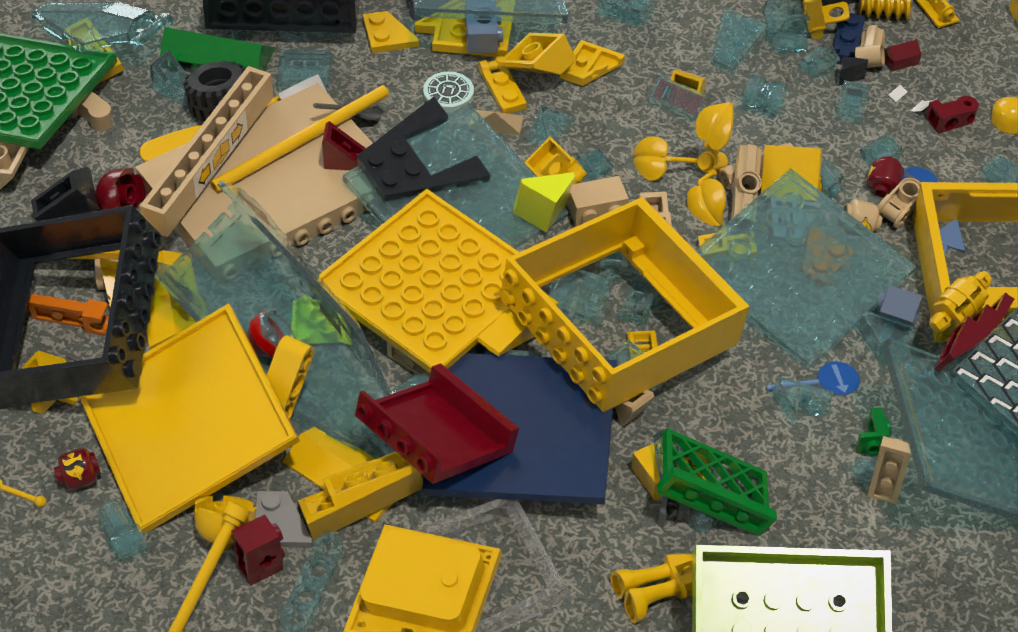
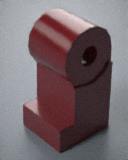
[925,96,979,134]

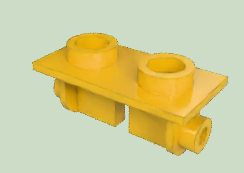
[915,0,960,28]

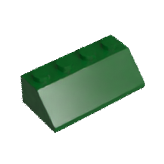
[159,27,275,71]

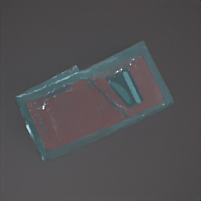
[649,75,707,119]

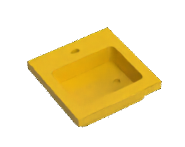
[343,524,502,632]

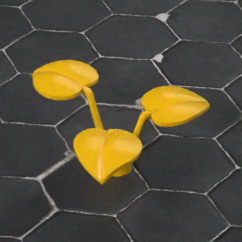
[633,102,734,226]

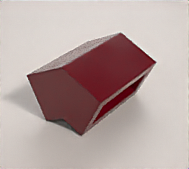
[884,39,921,72]

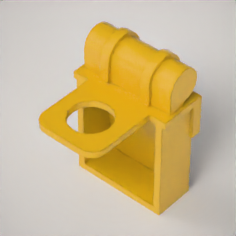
[802,0,850,39]
[524,137,588,184]

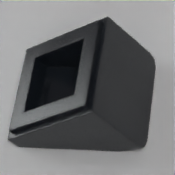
[839,56,868,86]

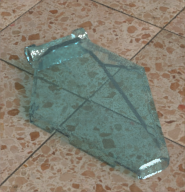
[31,2,173,53]

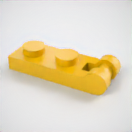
[478,56,527,114]

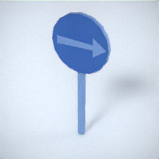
[767,361,860,396]

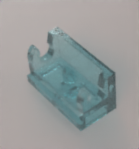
[617,270,659,327]

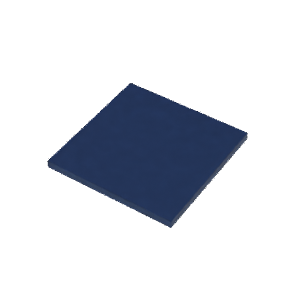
[422,353,617,505]

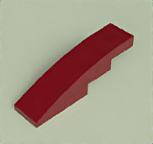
[934,292,1015,372]

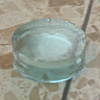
[851,456,877,486]

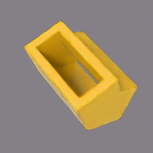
[670,69,707,96]

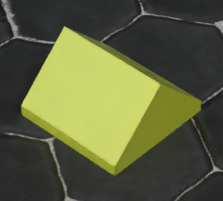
[513,172,575,233]

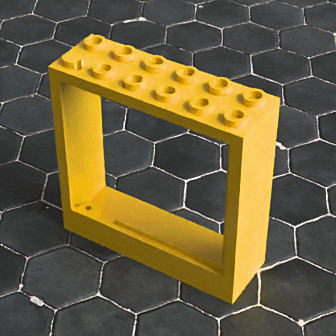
[912,182,1018,342]
[500,197,750,412]

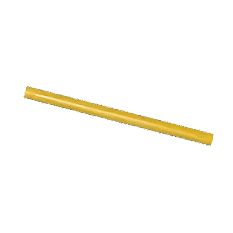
[210,85,389,193]

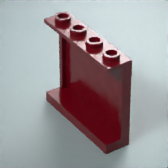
[355,363,519,484]

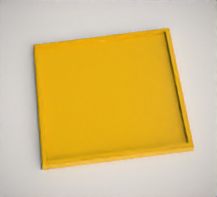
[80,303,300,534]

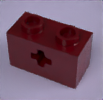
[231,514,285,586]

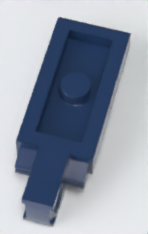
[833,12,866,64]

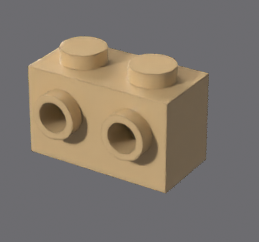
[566,176,629,227]

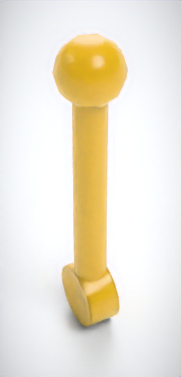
[0,479,47,507]

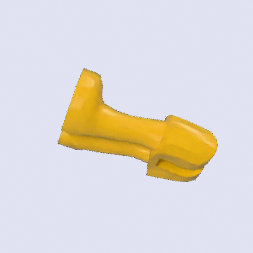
[610,553,692,624]

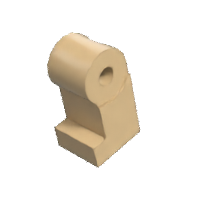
[70,91,113,132]

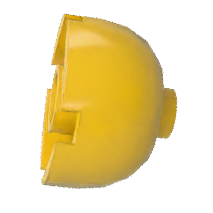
[194,496,257,549]

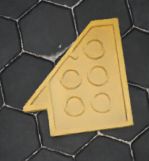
[415,0,517,57]

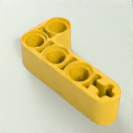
[267,335,315,420]

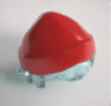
[246,309,296,359]

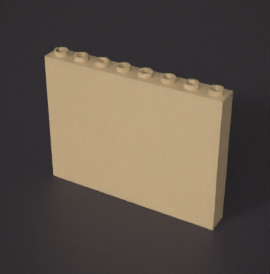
[135,83,384,284]

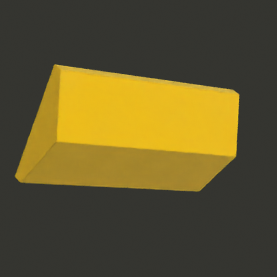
[147,250,203,349]
[282,424,395,523]

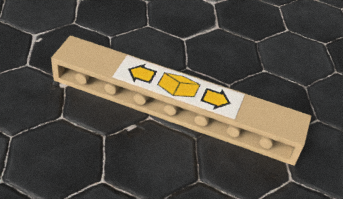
[140,66,273,237]

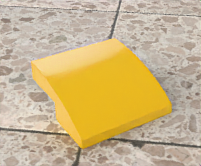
[761,145,822,202]

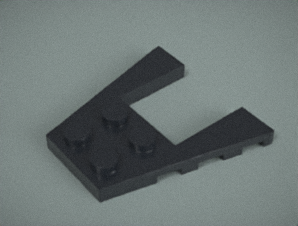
[356,97,491,202]

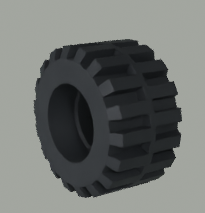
[183,61,246,122]

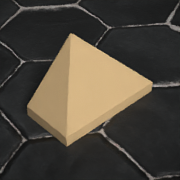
[469,109,524,136]

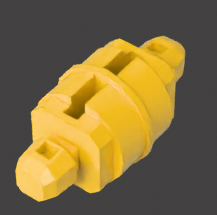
[929,271,992,332]

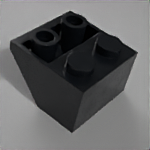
[31,167,98,221]

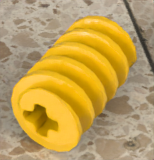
[858,0,911,21]

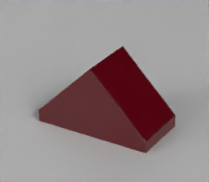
[322,121,366,171]

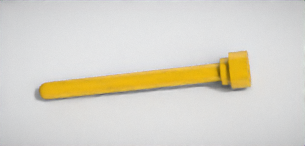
[168,501,250,632]

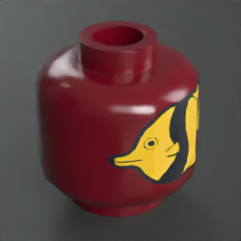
[866,156,905,197]
[54,447,101,491]

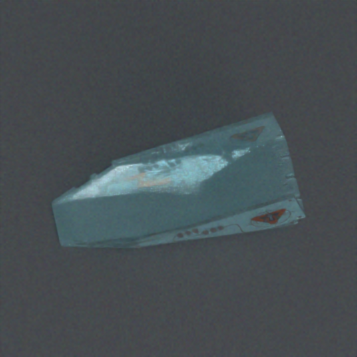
[155,181,392,450]

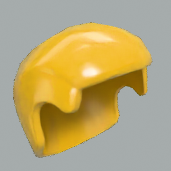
[991,97,1018,134]

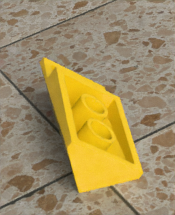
[298,451,423,541]

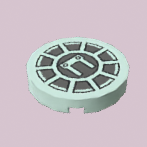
[423,72,474,113]

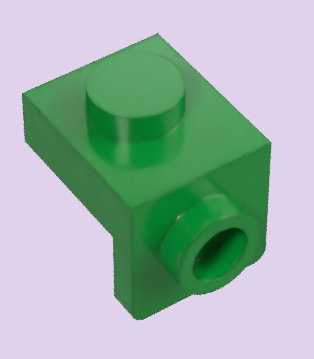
[856,407,891,455]

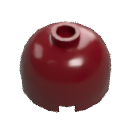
[95,168,146,213]

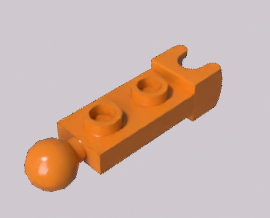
[27,294,109,336]

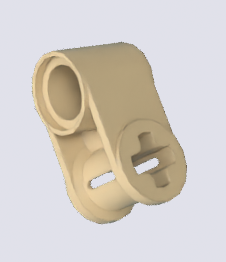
[878,178,921,229]

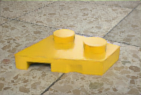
[363,11,419,53]
[559,40,625,86]

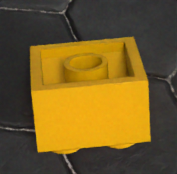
[498,33,576,75]

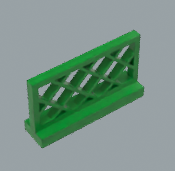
[657,428,777,536]

